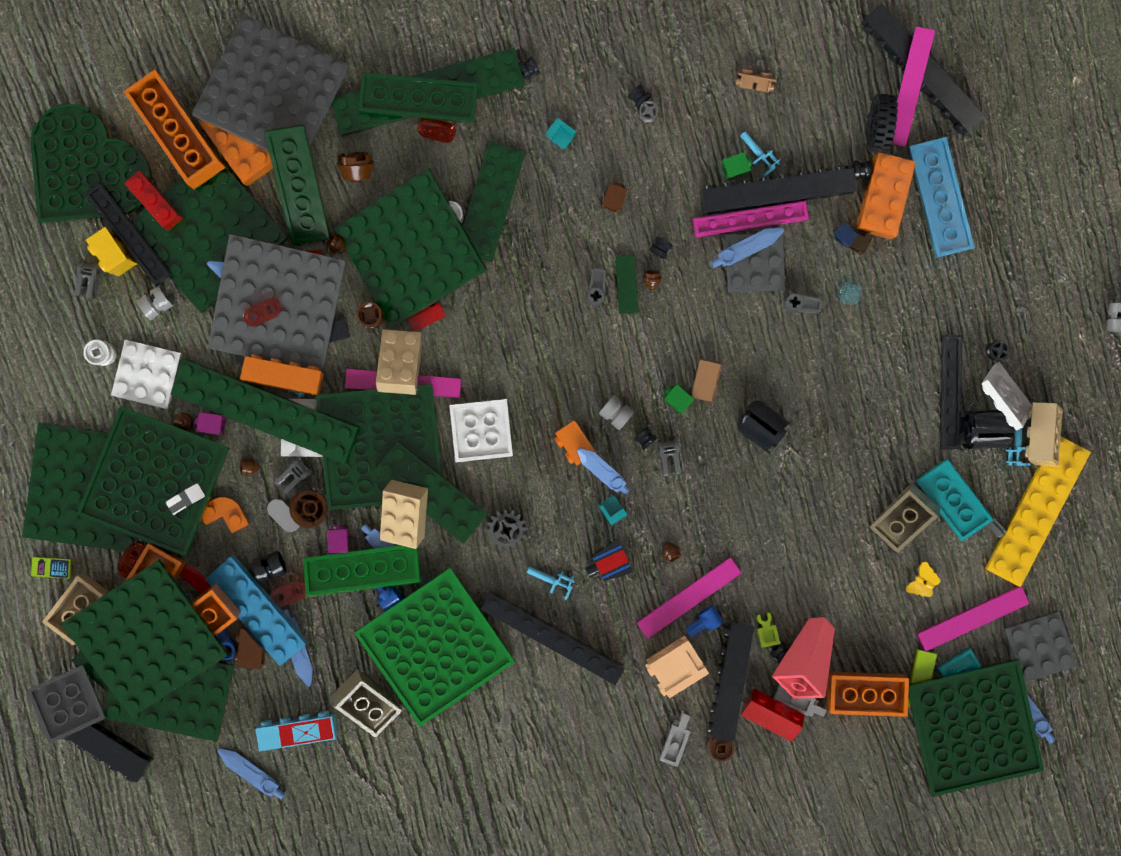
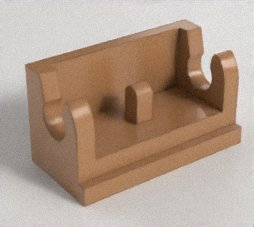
[691,360,722,403]

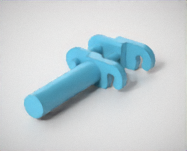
[740,131,781,177]
[1005,428,1031,466]
[527,566,575,600]

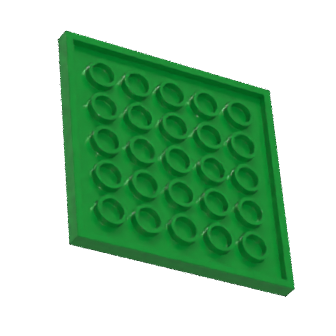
[354,567,515,727]

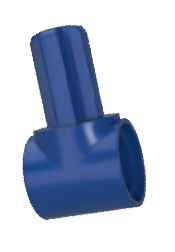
[376,587,404,611]
[686,605,724,637]
[216,628,237,661]

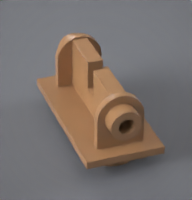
[735,68,776,93]

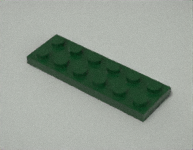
[358,72,478,123]
[264,124,331,245]
[463,141,526,262]
[373,441,488,544]

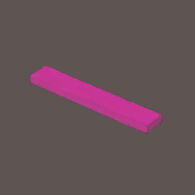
[892,27,935,147]
[692,200,809,238]
[345,369,461,398]
[636,557,741,639]
[916,586,1030,651]

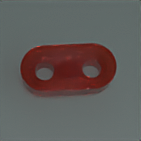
[417,118,456,143]
[243,298,282,327]
[117,543,145,578]
[270,581,306,607]

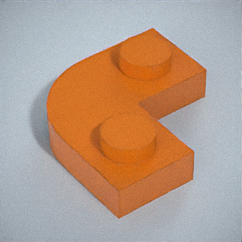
[202,497,250,533]

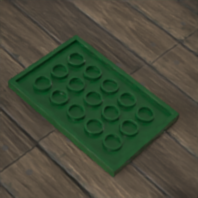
[104,662,234,742]

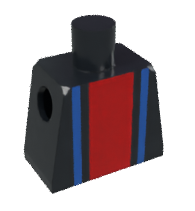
[585,538,634,581]

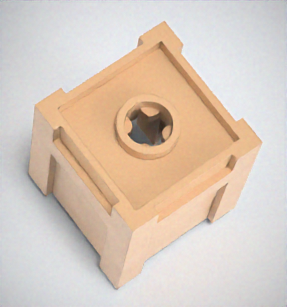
[645,635,709,698]

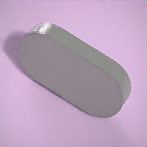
[267,499,300,532]

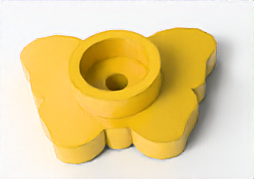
[906,562,940,597]

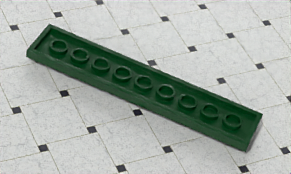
[332,48,525,137]
[170,358,360,464]

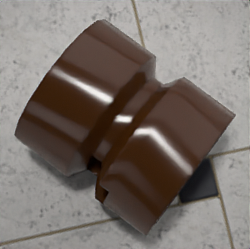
[357,302,384,328]
[706,738,734,762]

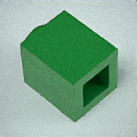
[721,152,752,181]
[663,384,694,414]

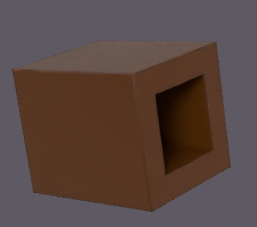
[601,182,628,214]

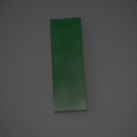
[615,255,638,314]

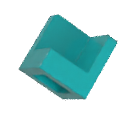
[546,118,576,150]
[598,495,627,525]

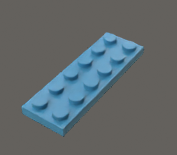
[908,137,975,258]
[206,554,308,666]

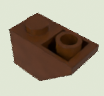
[235,626,265,669]

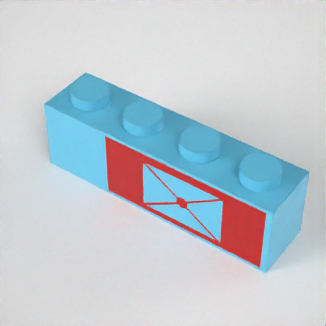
[256,711,338,752]

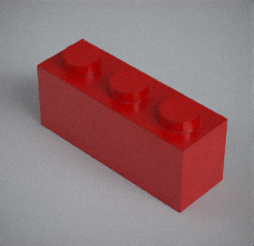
[124,171,183,231]
[741,688,805,742]

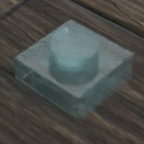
[838,282,863,306]

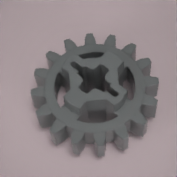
[486,509,527,551]

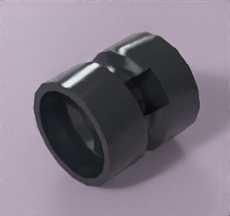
[252,551,287,583]

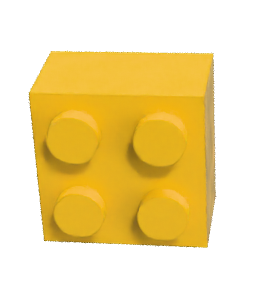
[86,227,138,276]

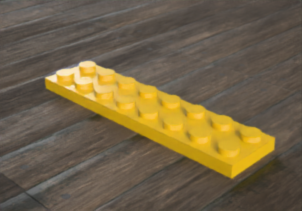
[985,436,1091,587]

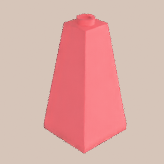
[772,617,835,699]

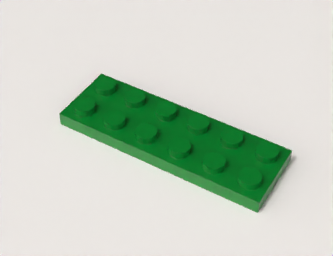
[303,545,421,597]

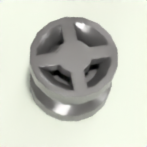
[639,101,658,123]

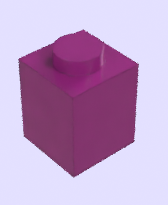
[195,412,226,435]
[327,525,350,553]

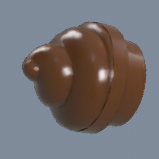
[326,234,346,254]
[643,270,662,291]
[173,413,193,431]
[240,458,261,477]
[662,542,682,563]

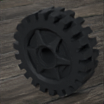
[866,94,898,153]

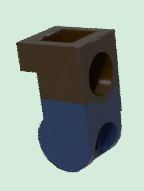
[833,224,874,255]

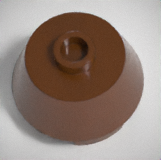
[336,152,375,183]
[289,490,327,528]

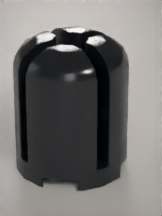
[737,400,793,455]
[961,410,1015,449]

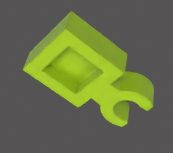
[756,612,780,648]

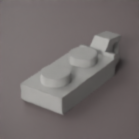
[773,684,827,717]
[659,711,691,767]

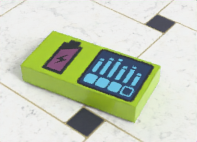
[31,556,73,579]

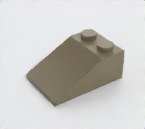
[870,483,941,553]
[331,669,402,738]

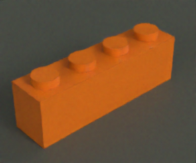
[240,354,324,396]

